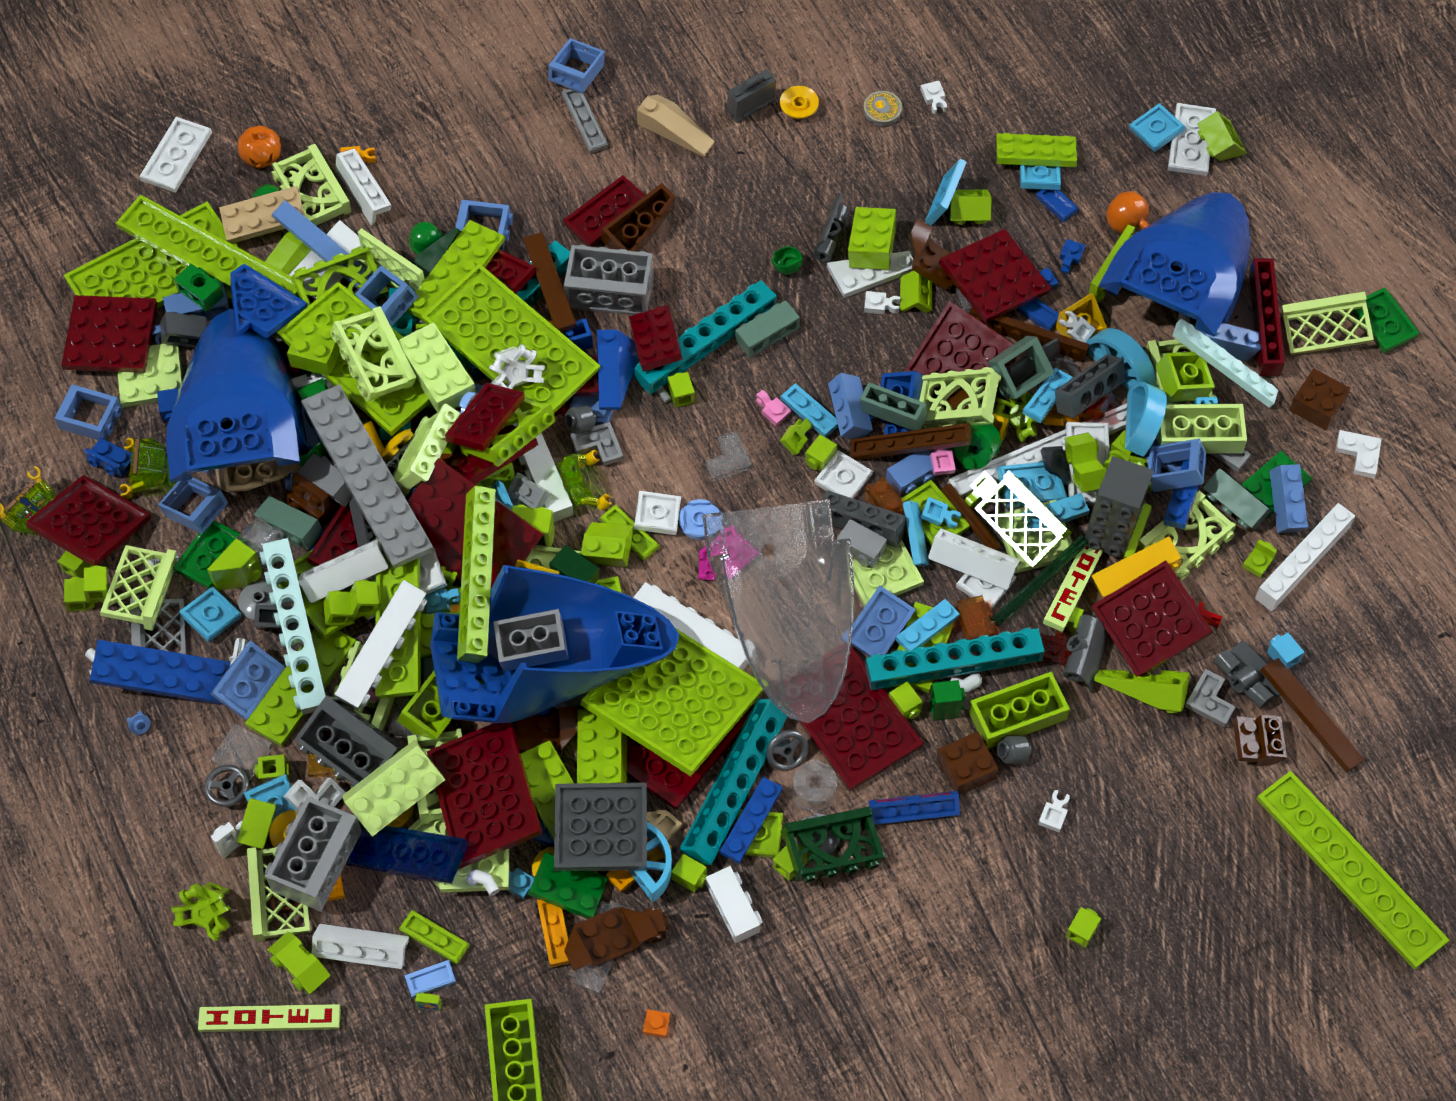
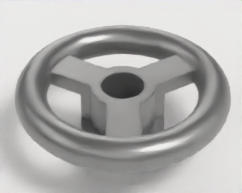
[766,730,809,771]
[204,765,249,807]

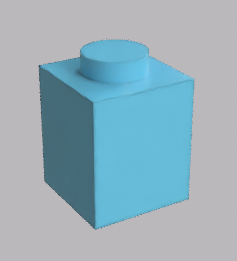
[1267,633,1304,669]

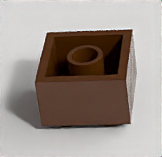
[1289,368,1350,430]
[936,731,998,795]

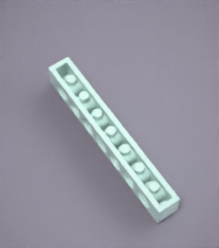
[259,538,326,715]

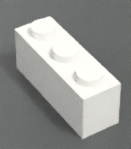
[706,866,762,944]

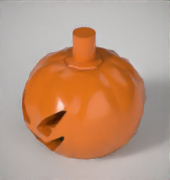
[237,125,281,169]
[1106,191,1150,235]

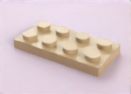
[219,186,305,244]

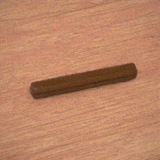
[942,483,1001,551]

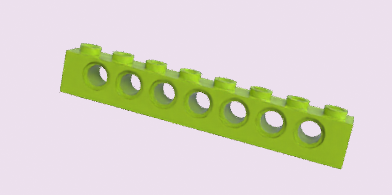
[457,486,496,663]

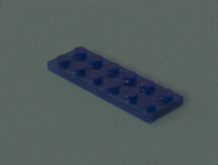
[345,821,469,884]

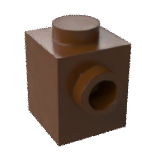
[641,908,670,943]

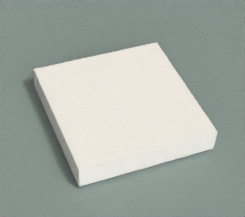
[814,450,873,499]
[634,491,681,535]
[956,574,1016,610]

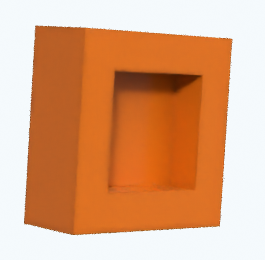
[643,1009,670,1038]

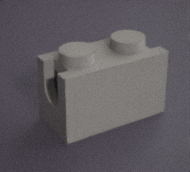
[836,519,887,568]

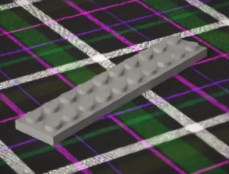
[301,384,434,569]

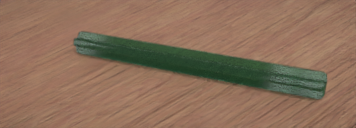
[990,536,1088,627]

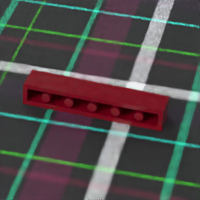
[1249,258,1285,376]

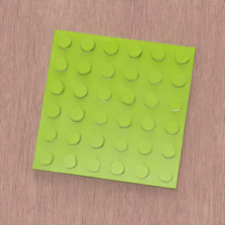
[581,628,766,776]

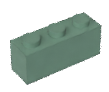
[735,300,800,358]
[859,382,928,431]
[1203,468,1271,531]
[254,496,324,550]

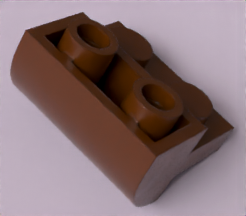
[287,472,336,527]
[1233,715,1287,766]

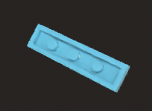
[1086,328,1156,391]
[1125,382,1167,457]
[628,822,672,903]

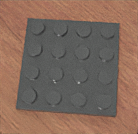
[554,783,647,871]

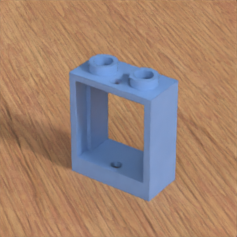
[548,38,605,93]
[456,200,513,250]
[355,265,419,327]
[54,384,122,440]
[1147,438,1206,492]
[158,477,228,534]

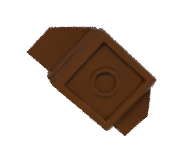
[910,218,955,290]
[491,707,578,756]
[564,907,658,971]

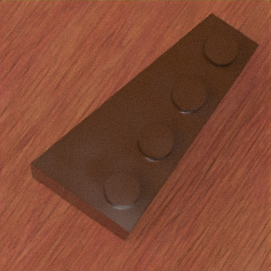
[601,183,675,252]

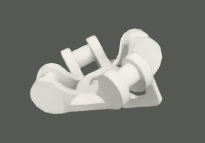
[489,344,545,389]

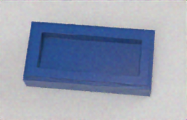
[1036,189,1078,222]
[1016,299,1059,331]

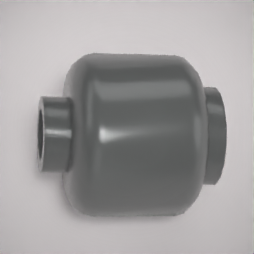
[564,405,597,434]
[997,735,1032,765]

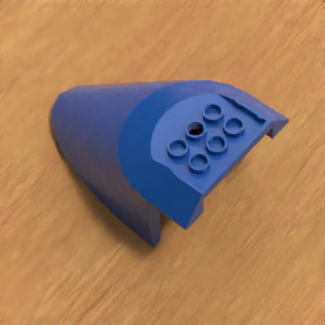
[1099,192,1251,337]
[166,309,309,483]
[430,565,679,723]

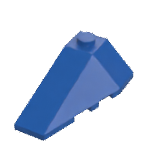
[596,330,639,410]
[880,371,923,434]

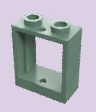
[988,336,1055,399]

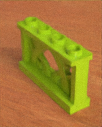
[291,246,388,307]
[459,398,555,467]

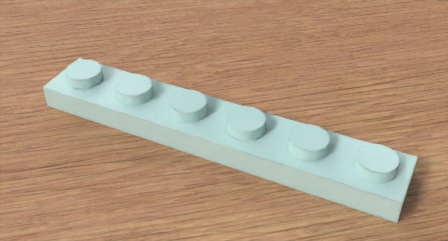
[1172,319,1278,407]

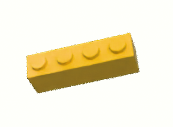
[1091,536,1182,599]

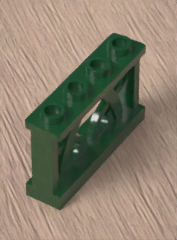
[781,806,886,883]

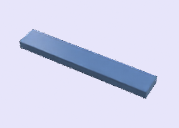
[271,200,372,290]

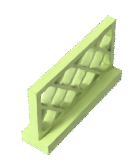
[358,228,425,293]
[1281,292,1374,355]
[100,545,177,631]
[247,847,311,942]

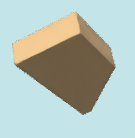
[647,810,683,842]

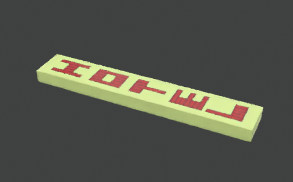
[1043,542,1103,632]
[198,1004,341,1032]

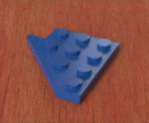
[230,264,308,339]

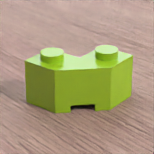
[1064,432,1107,493]
[64,565,108,612]
[323,580,379,626]
[267,931,331,994]

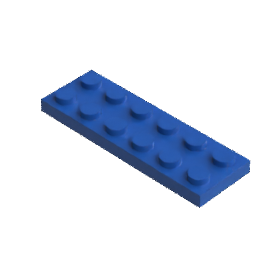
[89,640,230,705]

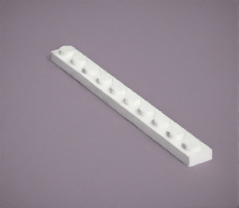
[948,403,1127,498]

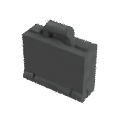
[727,69,776,123]

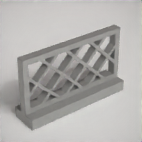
[130,597,186,654]

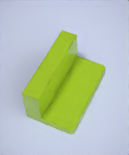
[900,270,932,313]
[237,798,278,849]

